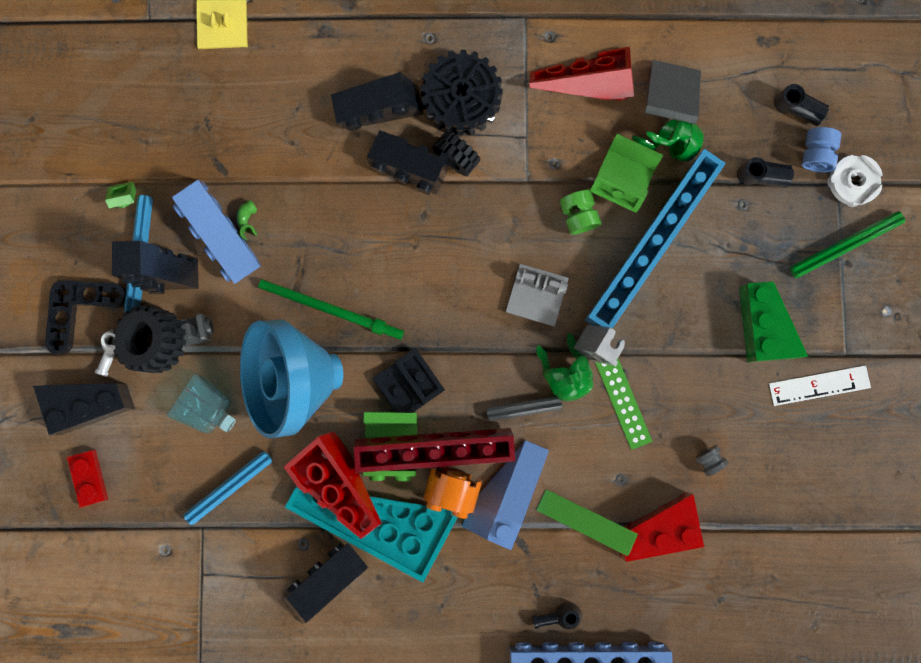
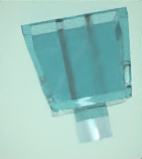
[167,374,236,433]

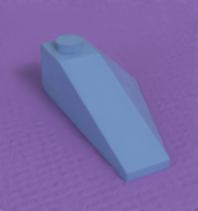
[462,440,549,550]

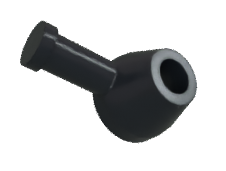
[532,602,582,630]

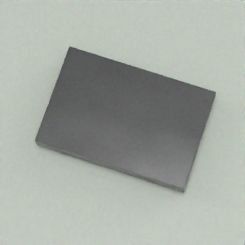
[645,60,701,124]

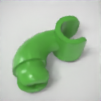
[236,200,257,241]

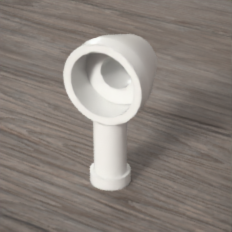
[94,329,115,377]

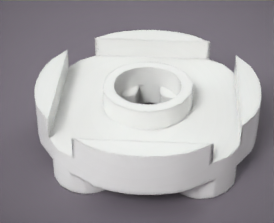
[827,155,883,207]

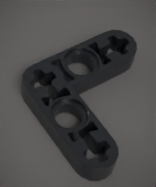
[45,280,126,355]

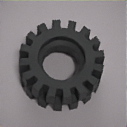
[432,130,480,177]

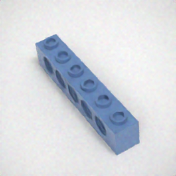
[510,642,672,663]

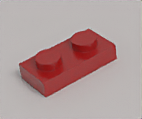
[67,450,109,508]

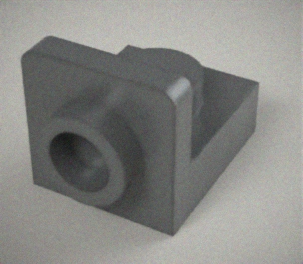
[181,313,214,347]

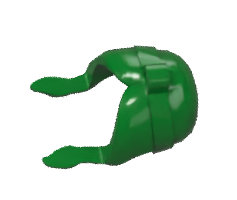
[632,119,704,162]
[536,333,594,402]

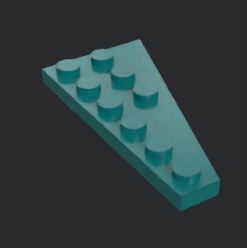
[285,486,458,583]

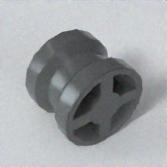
[695,445,729,477]

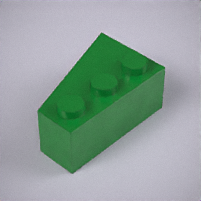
[739,281,809,363]

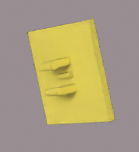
[196,0,248,49]

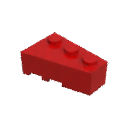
[620,492,704,562]

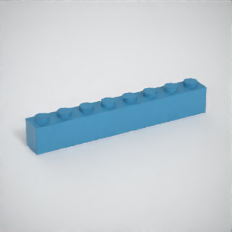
[584,149,726,328]

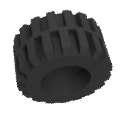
[112,306,186,373]

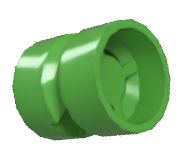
[559,190,602,235]

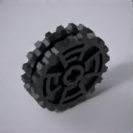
[421,49,503,136]

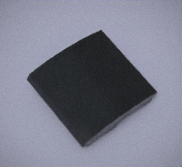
[372,348,445,413]

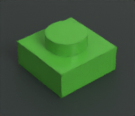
[105,182,137,208]

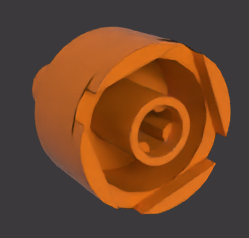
[423,467,482,519]

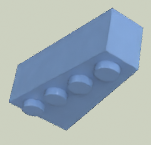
[172,180,262,284]

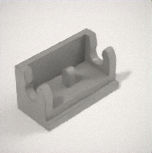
[574,325,625,366]

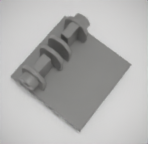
[506,264,569,327]

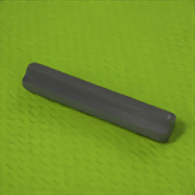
[486,396,562,421]

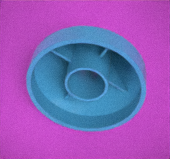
[240,319,343,438]

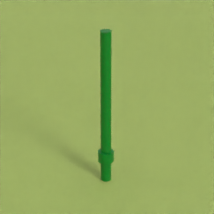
[258,279,405,340]

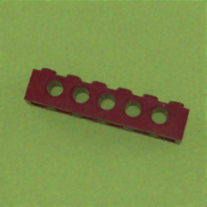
[354,428,515,473]

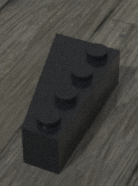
[112,241,199,294]

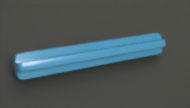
[183,451,272,525]

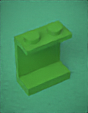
[590,134,663,213]
[363,411,417,481]

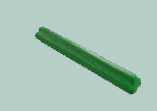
[790,211,906,278]

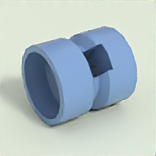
[802,127,842,172]

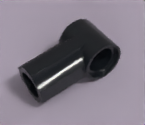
[774,84,829,127]
[737,157,794,188]

